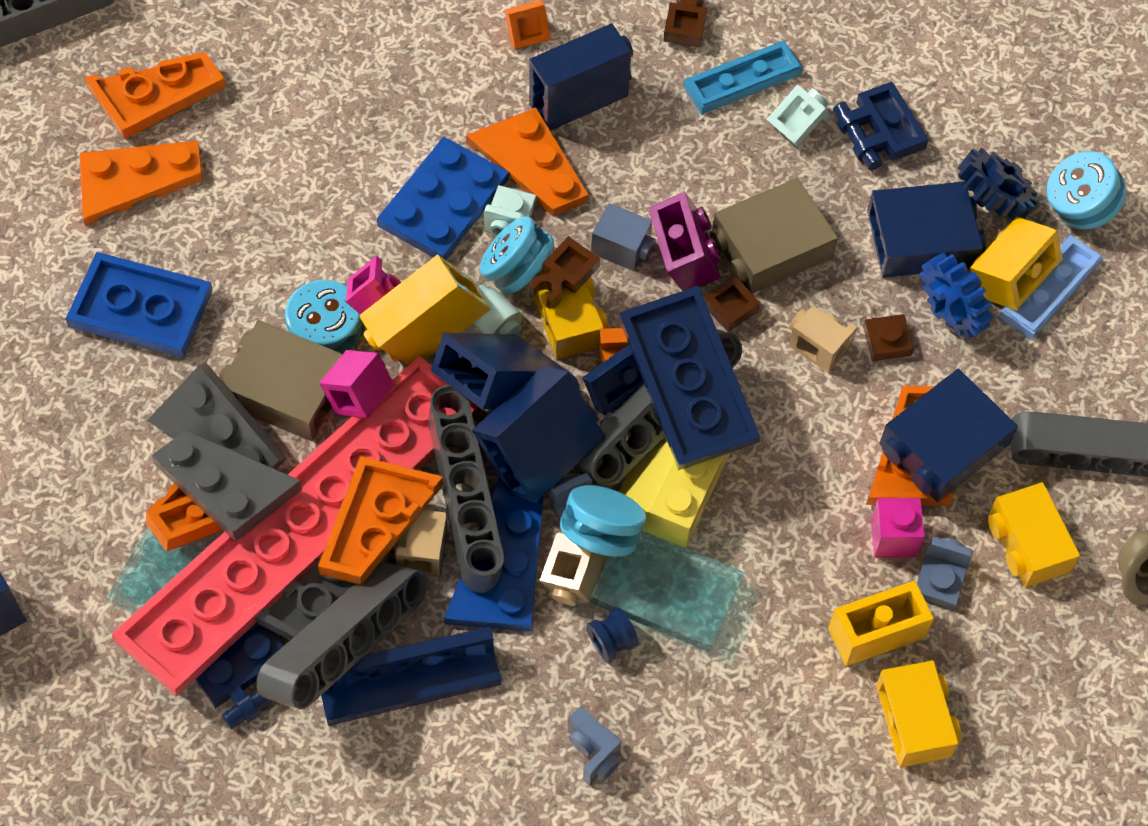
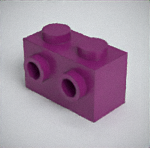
[648,191,722,291]

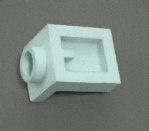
[766,85,832,147]
[484,185,536,237]

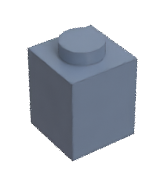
[591,203,656,271]

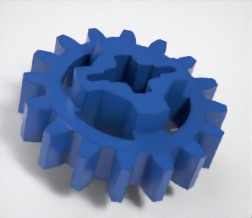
[919,253,993,339]

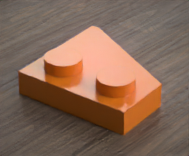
[145,483,223,552]

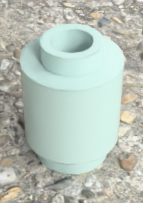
[473,284,523,335]

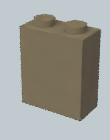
[710,178,838,293]
[219,320,343,441]

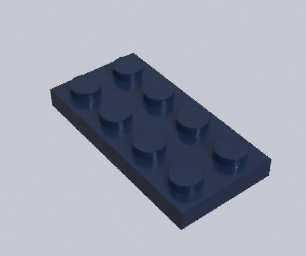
[619,286,760,471]

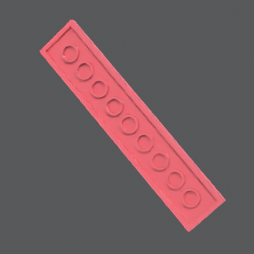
[112,356,480,697]

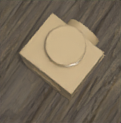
[789,305,857,373]
[396,506,448,576]
[540,533,609,606]

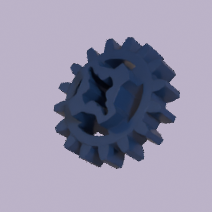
[957,148,1039,221]

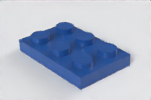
[377,136,509,260]
[65,252,213,358]

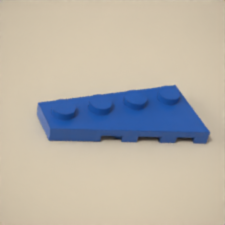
[444,477,544,631]

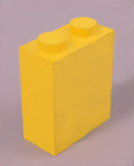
[359,254,491,365]

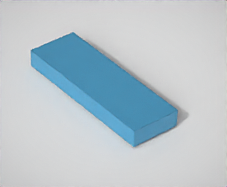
[683,40,803,115]

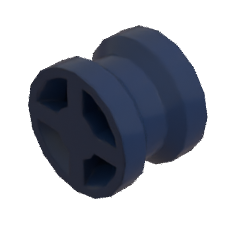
[586,607,639,662]

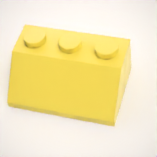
[619,436,730,549]

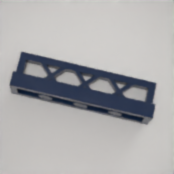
[321,626,501,726]

